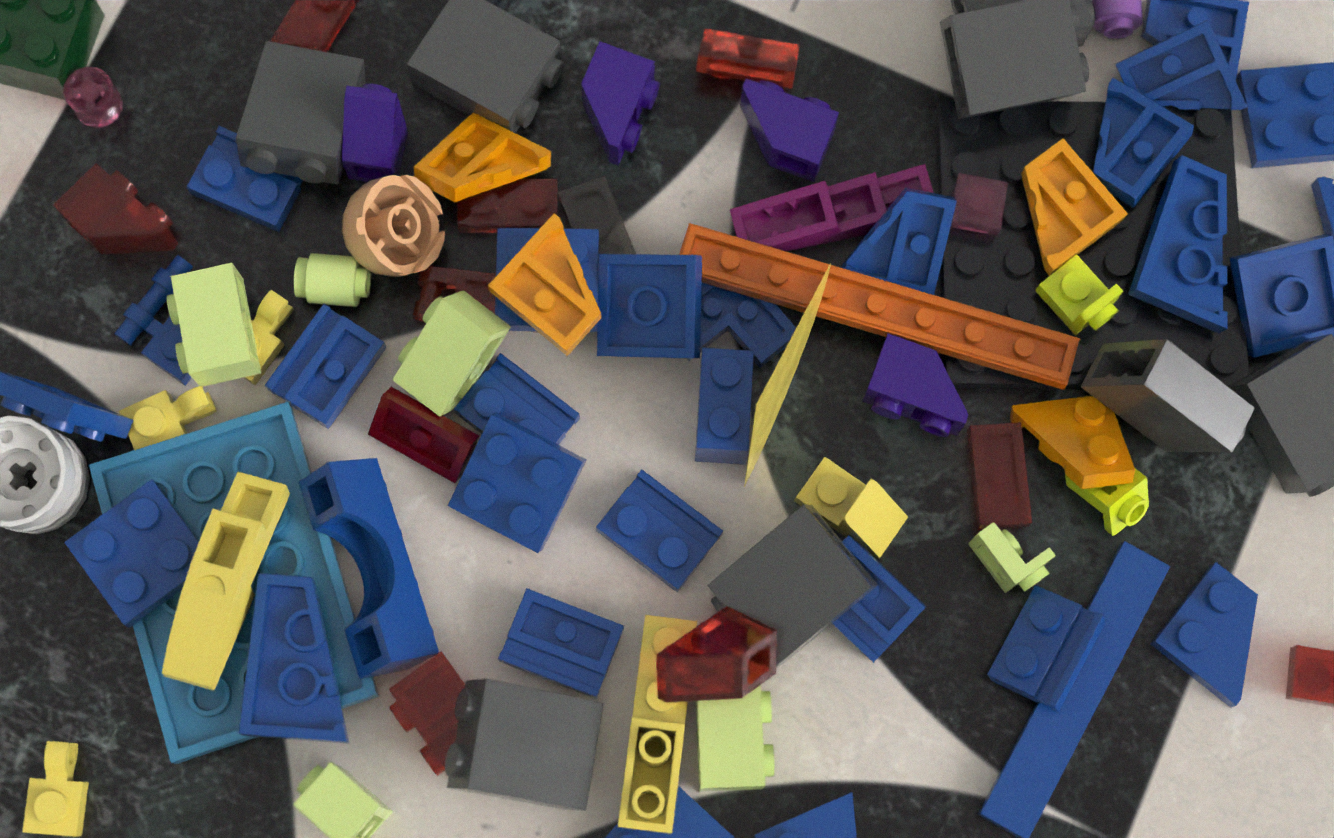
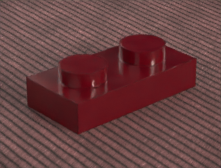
[368,386,479,483]

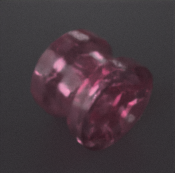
[63,67,123,128]

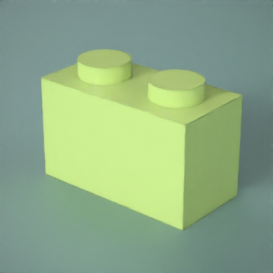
[167,263,261,387]
[392,290,511,417]
[695,678,775,792]
[293,762,393,838]

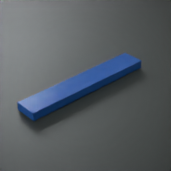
[978,541,1170,838]

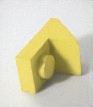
[794,457,908,560]

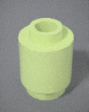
[294,253,371,307]

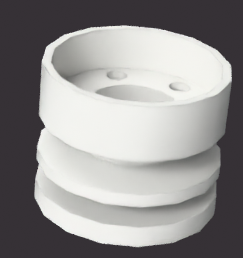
[0,416,90,535]

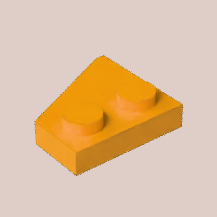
[414,112,551,202]
[1021,138,1128,276]
[488,213,601,356]
[1010,396,1135,489]

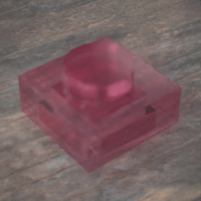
[951,173,1008,236]

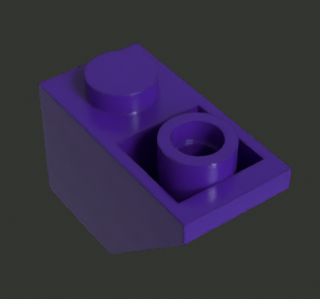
[581,41,660,166]
[740,79,839,182]
[342,84,408,182]
[862,333,968,437]

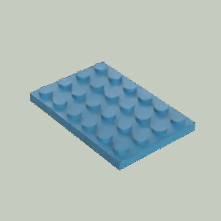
[89,402,379,764]

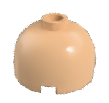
[342,175,445,277]

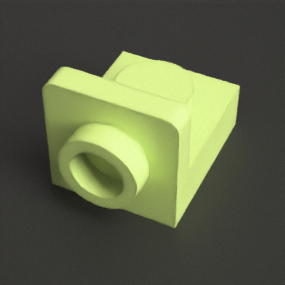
[968,522,1056,593]

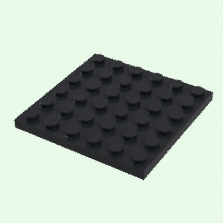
[936,100,1249,390]

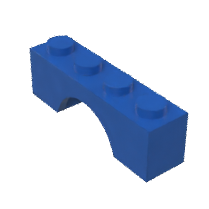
[298,458,439,679]

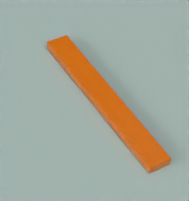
[679,223,1080,390]

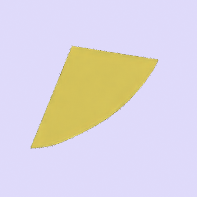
[744,263,831,487]

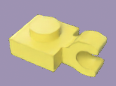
[243,290,294,386]
[118,386,217,450]
[22,741,89,837]

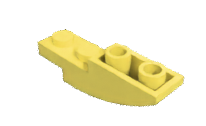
[162,472,290,691]
[618,615,697,834]

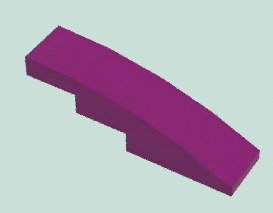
[729,164,934,251]

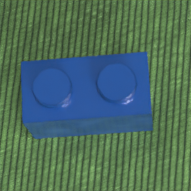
[695,347,754,465]

